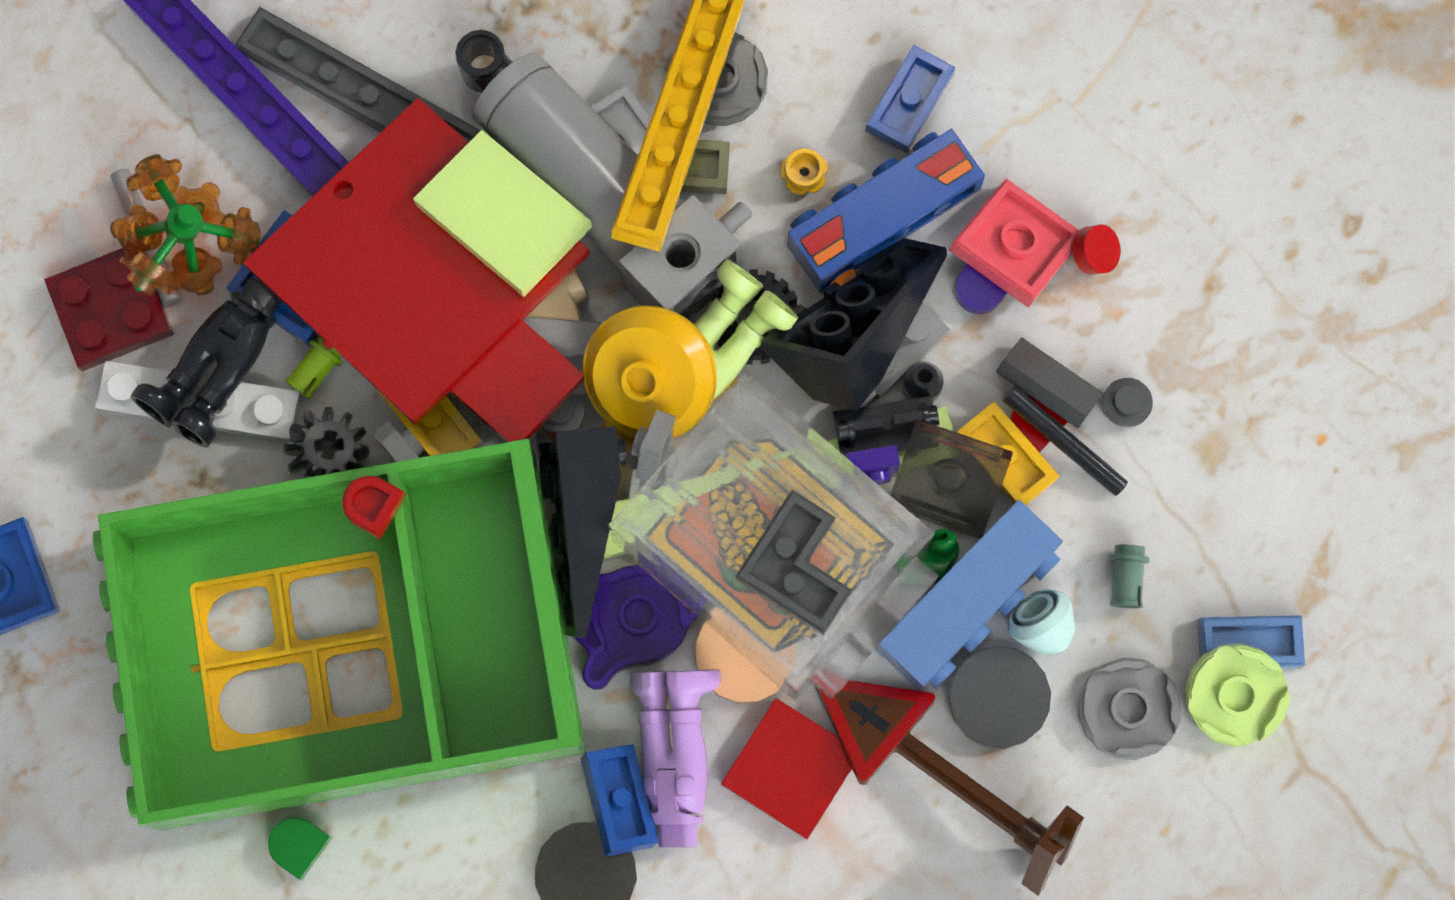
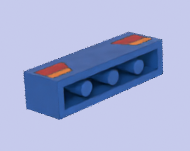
[787,128,985,293]

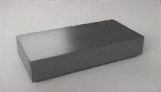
[996,337,1103,428]

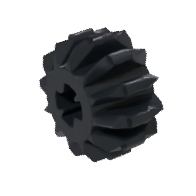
[283,407,371,478]

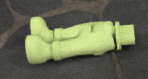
[693,259,798,400]

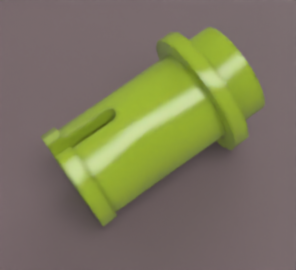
[285,336,343,400]

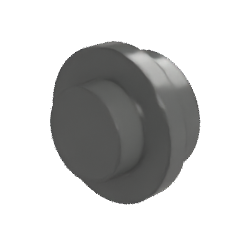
[1102,378,1153,428]

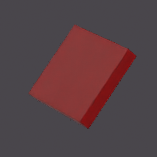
[450,320,585,442]
[721,698,852,840]

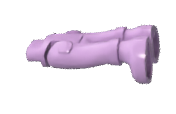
[630,669,721,847]

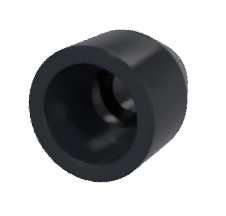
[902,362,944,403]

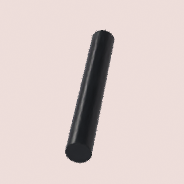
[1002,386,1128,496]

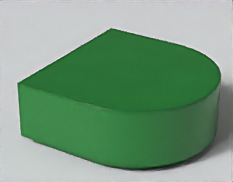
[268,817,333,880]

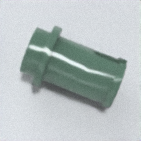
[1109,544,1150,609]

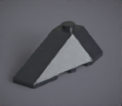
[536,426,627,638]

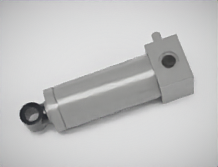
[455,30,752,320]

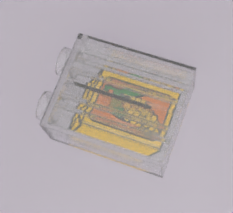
[608,372,939,701]

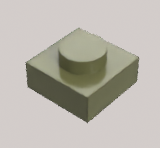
[681,140,730,194]

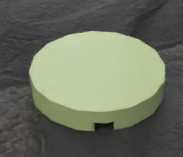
[1185,643,1290,747]

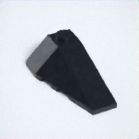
[761,238,947,411]

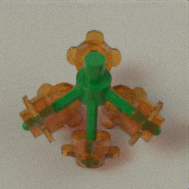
[110,154,260,295]

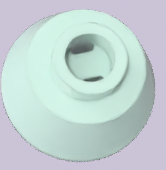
[1008,589,1075,655]

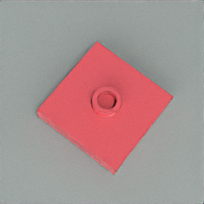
[949,178,1079,308]

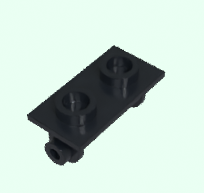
[833,396,940,461]

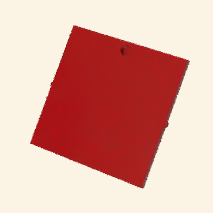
[243,98,590,425]

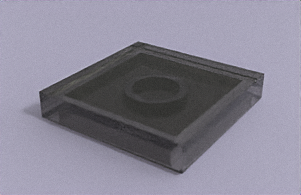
[886,419,1013,539]

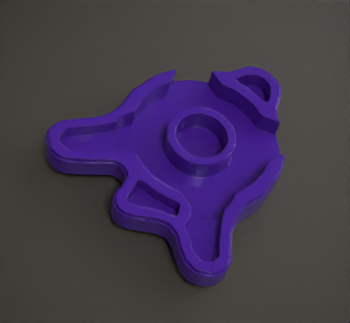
[573,564,706,690]

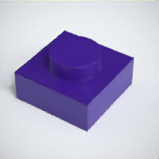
[845,445,900,487]

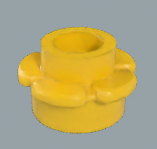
[780,148,828,195]

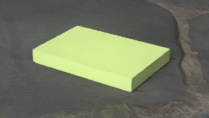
[413,130,592,297]

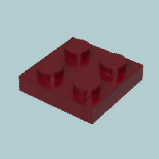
[44,243,175,372]

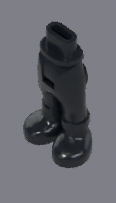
[130,277,282,448]

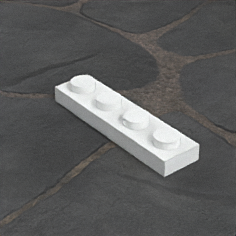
[95,361,303,442]

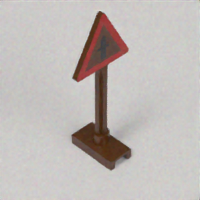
[814,676,1084,896]

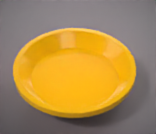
[583,305,717,438]

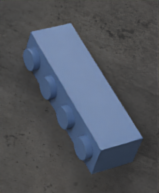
[876,500,1063,691]

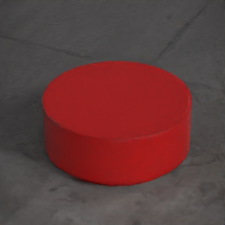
[1072,224,1121,275]

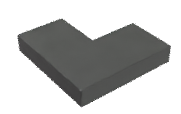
[735,490,852,636]

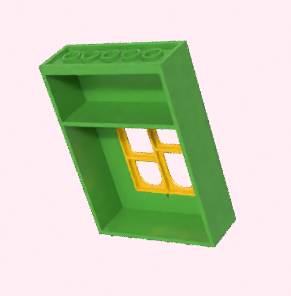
[93,439,586,830]

